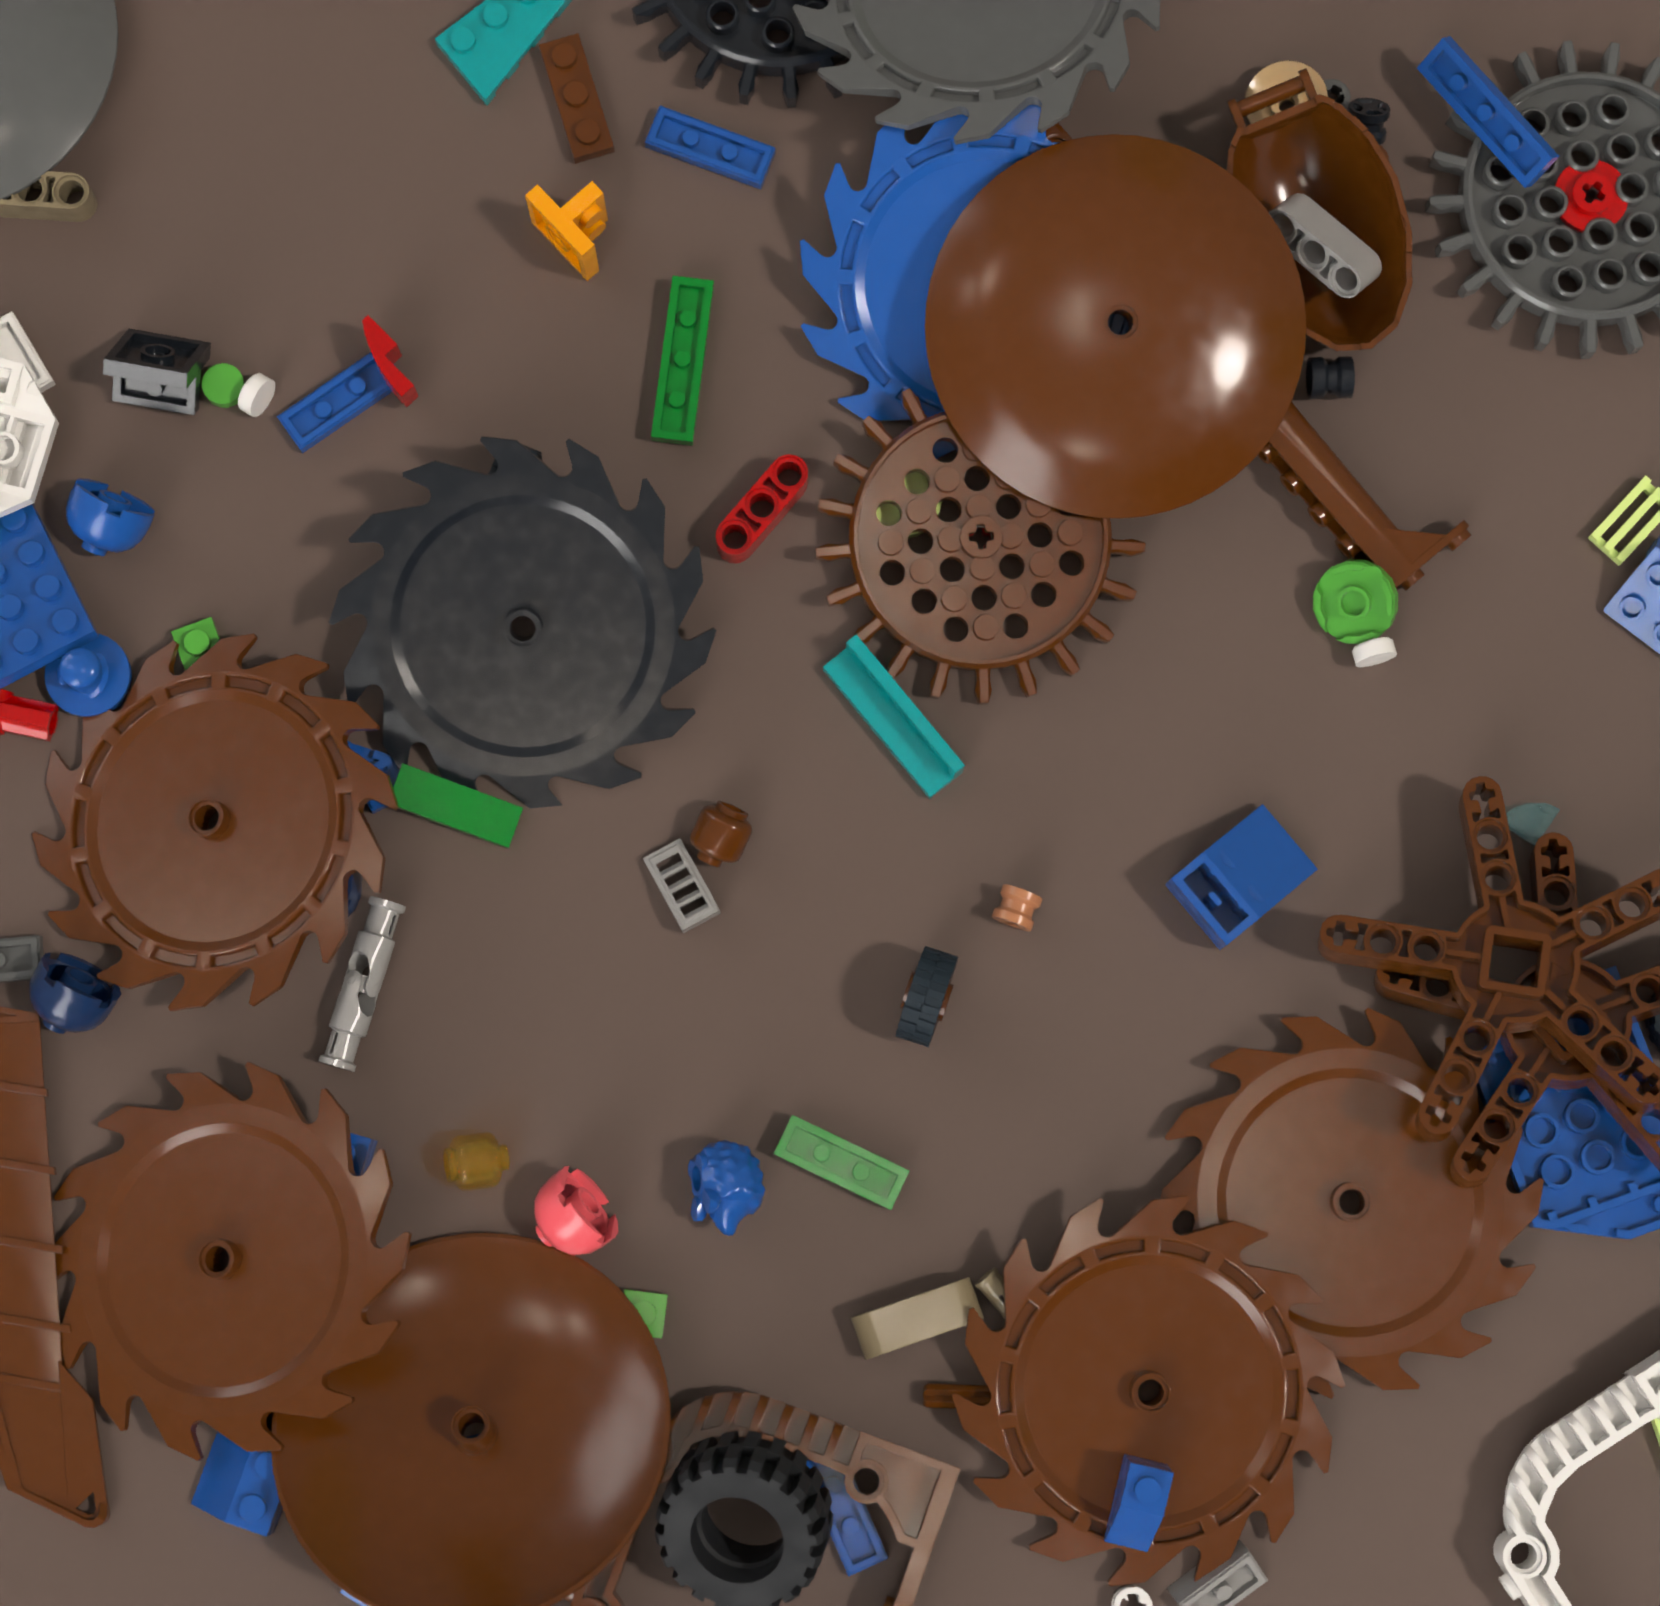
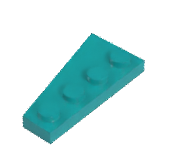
[435,0,572,106]

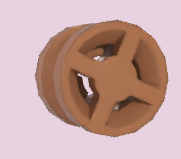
[991,884,1043,932]

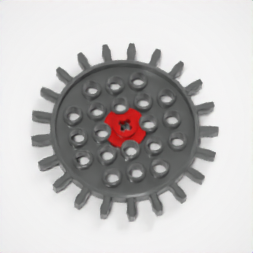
[1425,41,1660,359]

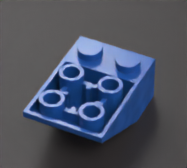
[1165,804,1318,950]

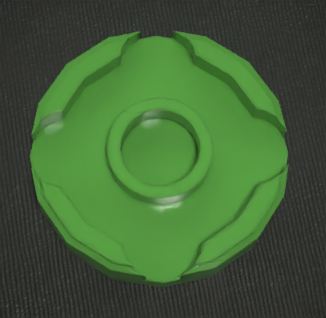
[1313,559,1398,644]

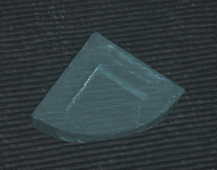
[1506,803,1560,846]

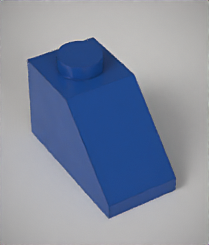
[1104,1454,1174,1552]

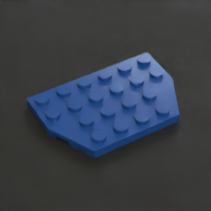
[1476,965,1660,1239]

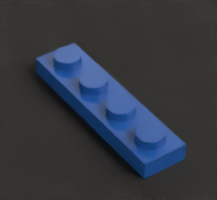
[1417,36,1559,188]

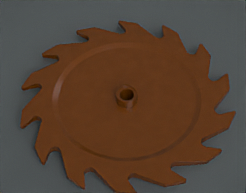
[32,633,399,1012]
[1160,1008,1544,1399]
[53,1062,412,1461]
[951,1196,1345,1586]

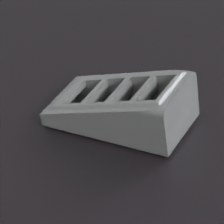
[643,838,721,934]

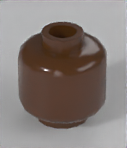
[690,800,752,867]

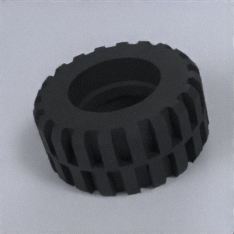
[655,1431,833,1606]

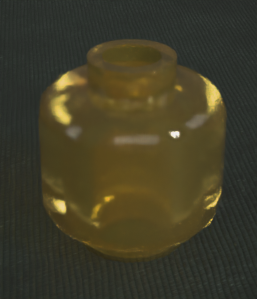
[443,1131,510,1191]

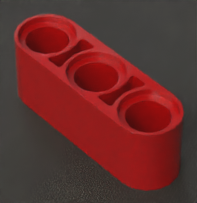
[715,454,808,564]

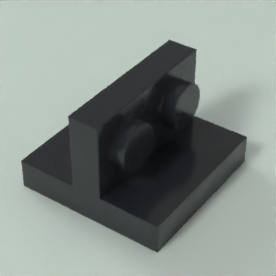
[103,328,211,415]

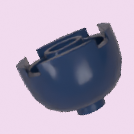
[29,952,121,1034]

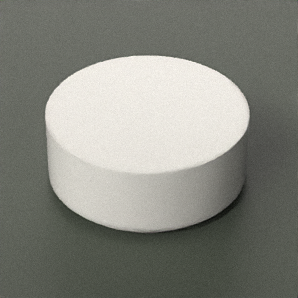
[238,373,275,417]
[1352,637,1397,667]

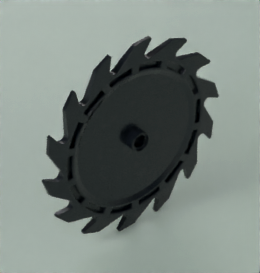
[329,436,717,809]

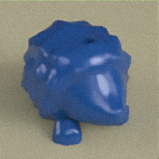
[688,1140,765,1236]

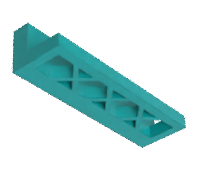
[823,634,965,799]

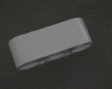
[1269,193,1382,298]

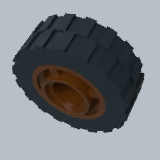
[895,946,958,1047]

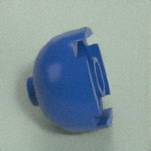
[66,478,155,556]

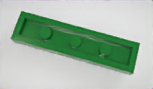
[651,275,714,446]

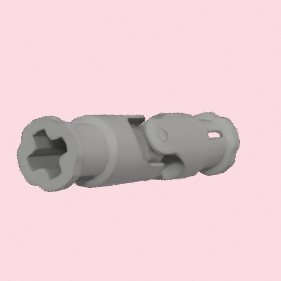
[318,896,406,1072]

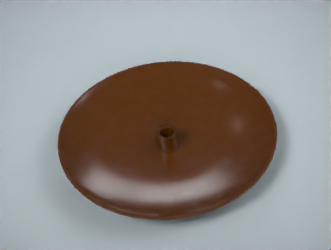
[925,134,1306,519]
[271,1233,671,1606]

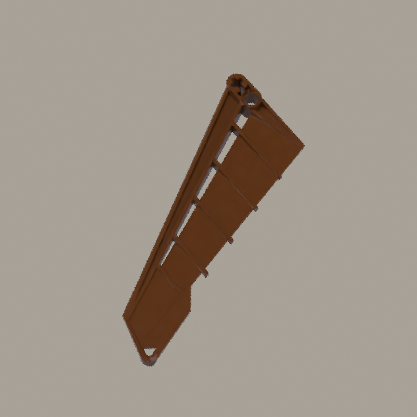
[0,1007,110,1528]

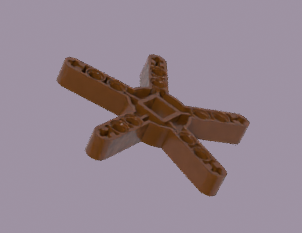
[1317,776,1660,1142]
[1374,832,1660,1188]

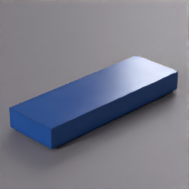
[645,106,776,189]
[277,352,393,453]
[806,1459,889,1577]

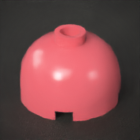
[534,1166,619,1256]

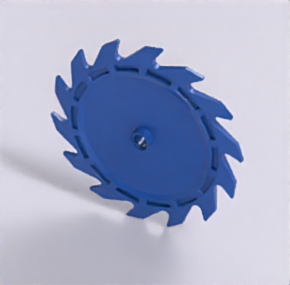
[800,105,1129,459]

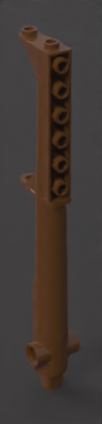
[1045,123,1471,591]

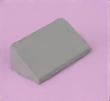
[1167,1539,1268,1606]

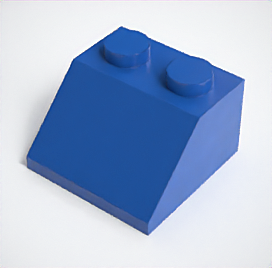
[191,1431,283,1537]

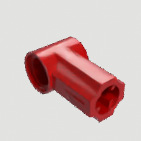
[0,689,59,742]

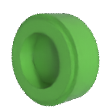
[202,363,245,408]

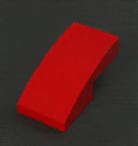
[362,315,419,408]

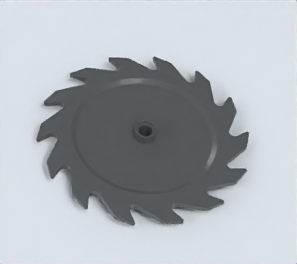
[792,0,1160,145]

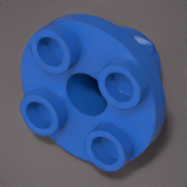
[44,634,132,717]

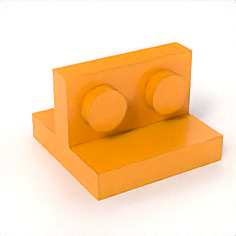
[525,181,608,281]

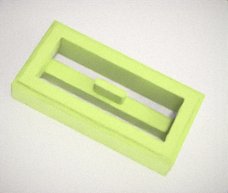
[1588,475,1660,566]

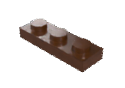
[539,33,615,164]

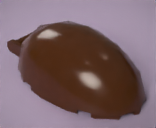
[1227,68,1412,351]

